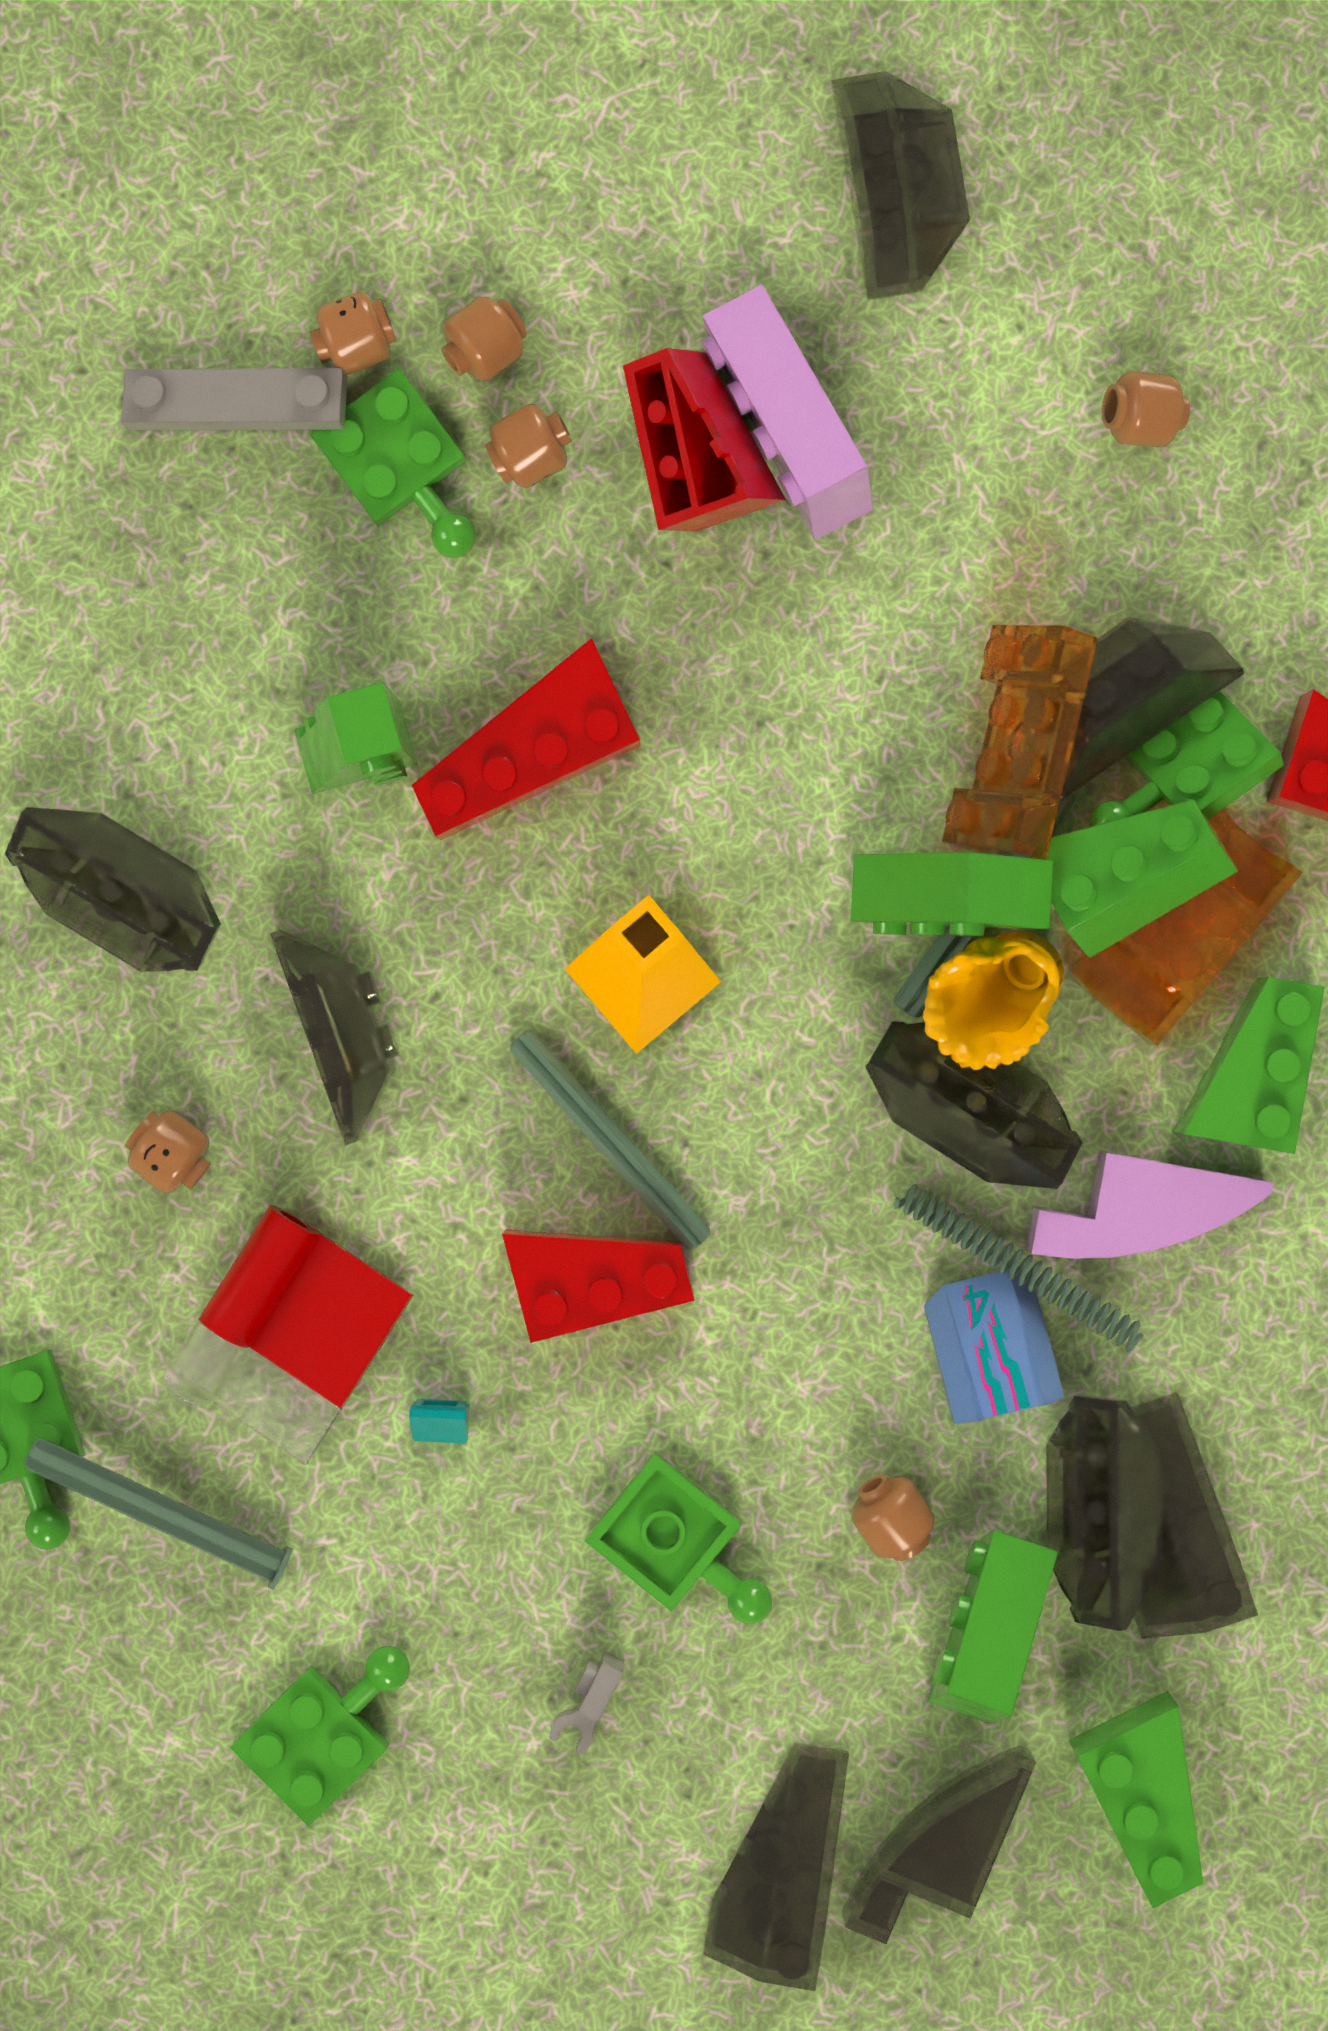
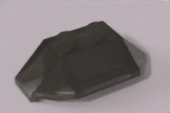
[831,71,970,301]
[1027,617,1244,801]
[5,807,221,972]
[269,930,400,1146]
[865,1021,1083,1189]
[1046,1395,1163,1631]

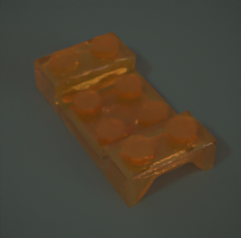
[942,625,1098,860]
[1065,808,1302,1046]

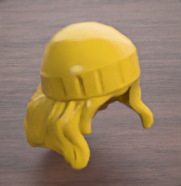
[923,931,1064,1070]

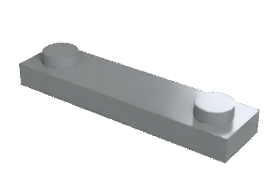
[121,368,348,430]

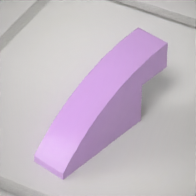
[1025,1151,1274,1259]

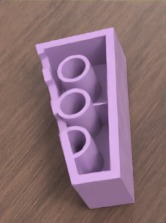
[700,284,873,540]

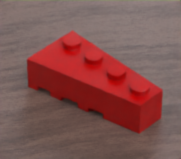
[411,638,641,840]

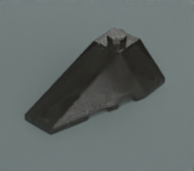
[1123,1392,1258,1639]
[703,1742,849,1991]

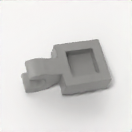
[550,1651,624,1755]

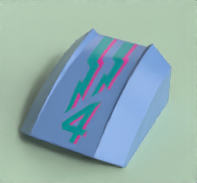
[924,1270,1064,1423]

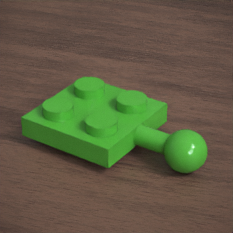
[310,368,476,558]
[1089,685,1284,827]
[0,1350,86,1550]
[585,1451,772,1624]
[230,1646,410,1827]

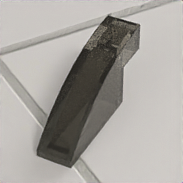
[842,1745,1036,1944]

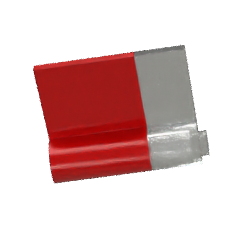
[162,1205,414,1465]

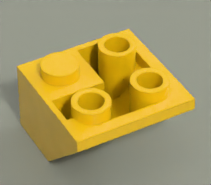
[565,895,721,1054]

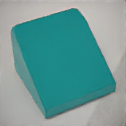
[409,1399,470,1444]

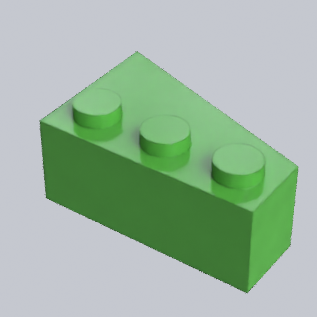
[294,682,418,794]
[1022,799,1238,958]
[851,852,1053,936]
[1172,977,1325,1154]
[927,1529,1058,1724]
[1069,1691,1203,1908]

